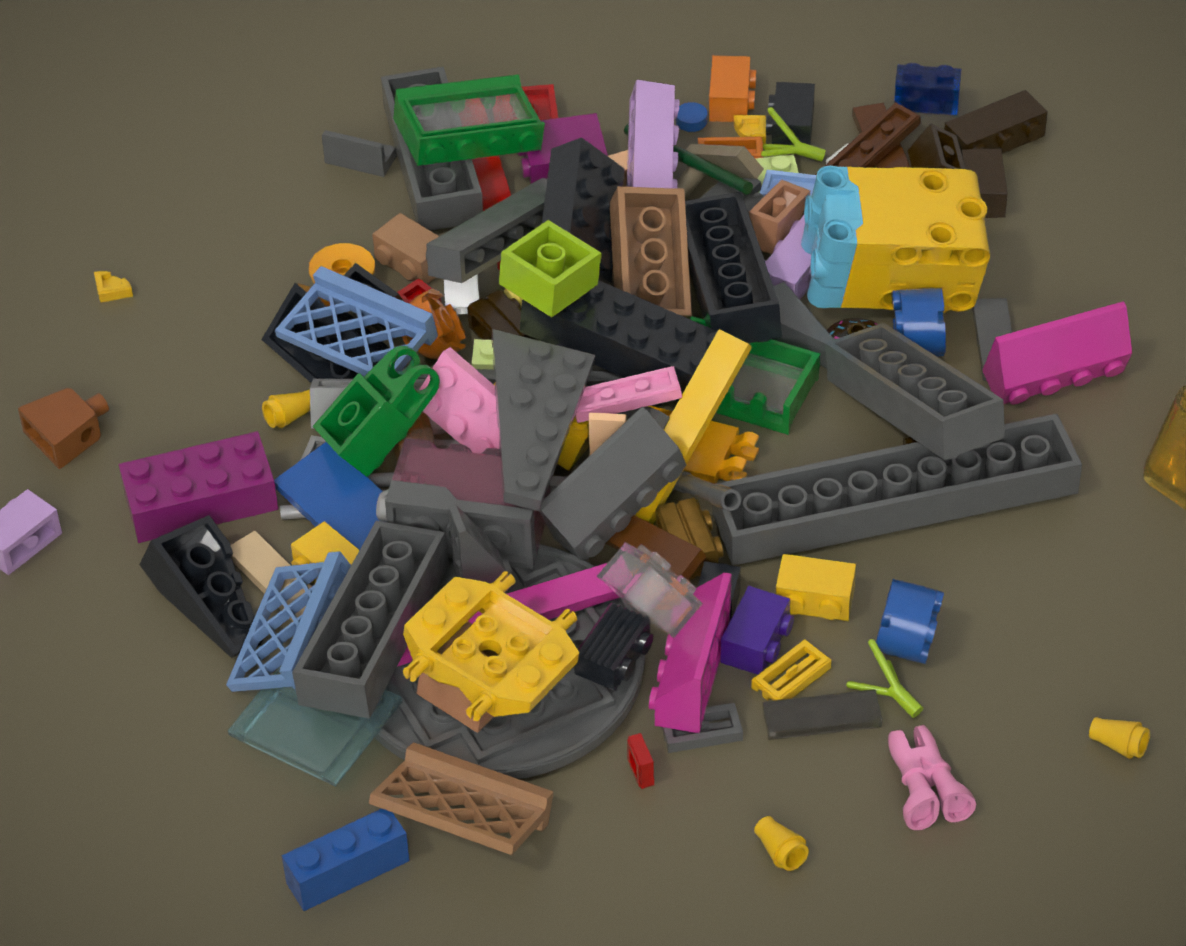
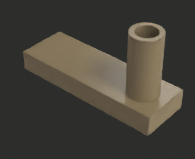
[677,144,764,200]

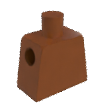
[18,388,109,469]

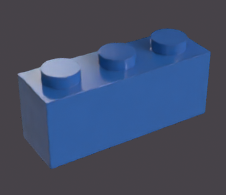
[282,808,410,911]

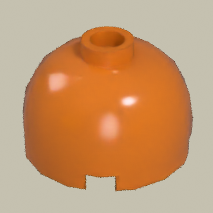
[402,289,466,359]

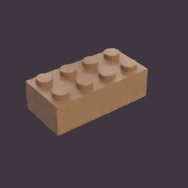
[610,186,692,319]

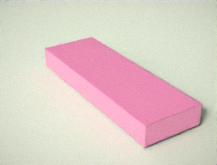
[575,366,682,423]

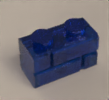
[894,63,962,115]

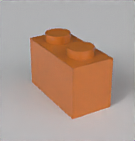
[709,55,756,122]

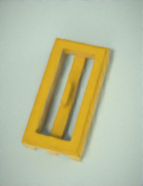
[751,639,832,709]

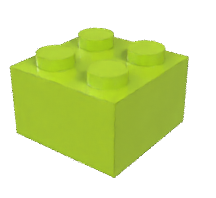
[499,220,601,317]

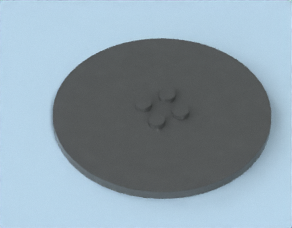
[358,543,645,779]

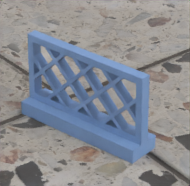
[275,266,438,376]
[226,551,351,692]

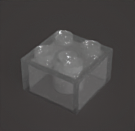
[597,542,703,638]

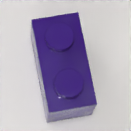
[721,586,794,675]

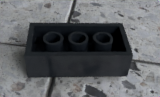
[542,137,625,284]

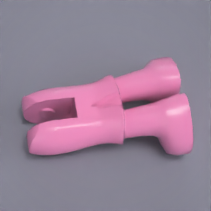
[888,725,976,830]

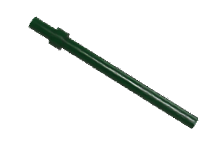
[624,123,753,195]

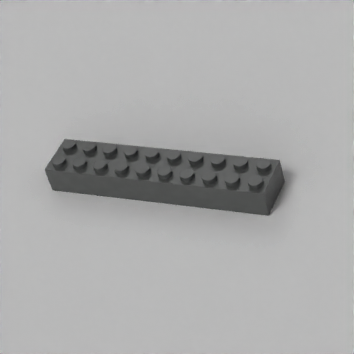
[712,414,1082,566]

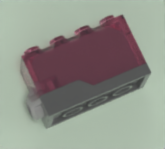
[376,438,550,569]

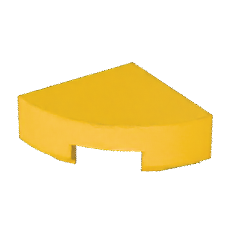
[734,115,766,145]
[94,271,133,303]

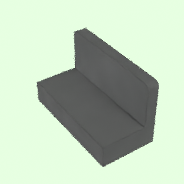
[322,130,397,177]

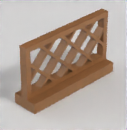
[369,742,554,855]

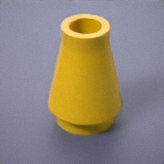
[262,390,310,428]
[1089,717,1150,759]
[754,816,809,871]

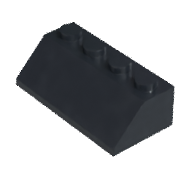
[261,283,389,383]

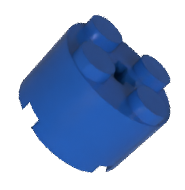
[892,288,946,357]
[876,579,944,664]

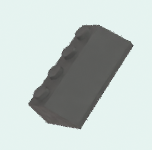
[539,407,686,561]

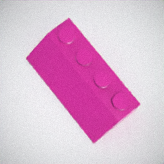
[982,301,1132,405]
[649,573,732,733]

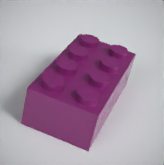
[119,431,278,543]

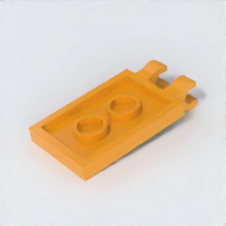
[649,406,759,484]

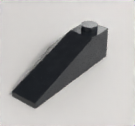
[139,515,263,658]

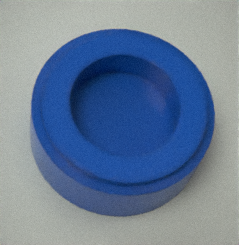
[676,102,707,132]

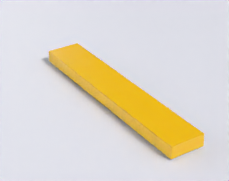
[635,329,752,525]

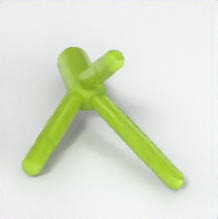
[761,107,826,162]
[846,639,923,718]

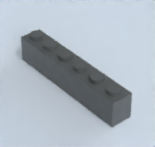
[426,178,547,283]

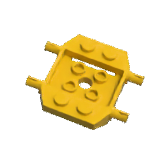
[403,571,579,721]

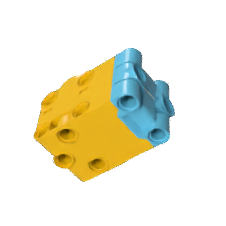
[801,165,990,313]

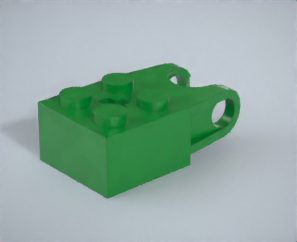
[312,346,440,477]

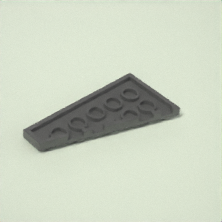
[491,329,595,511]

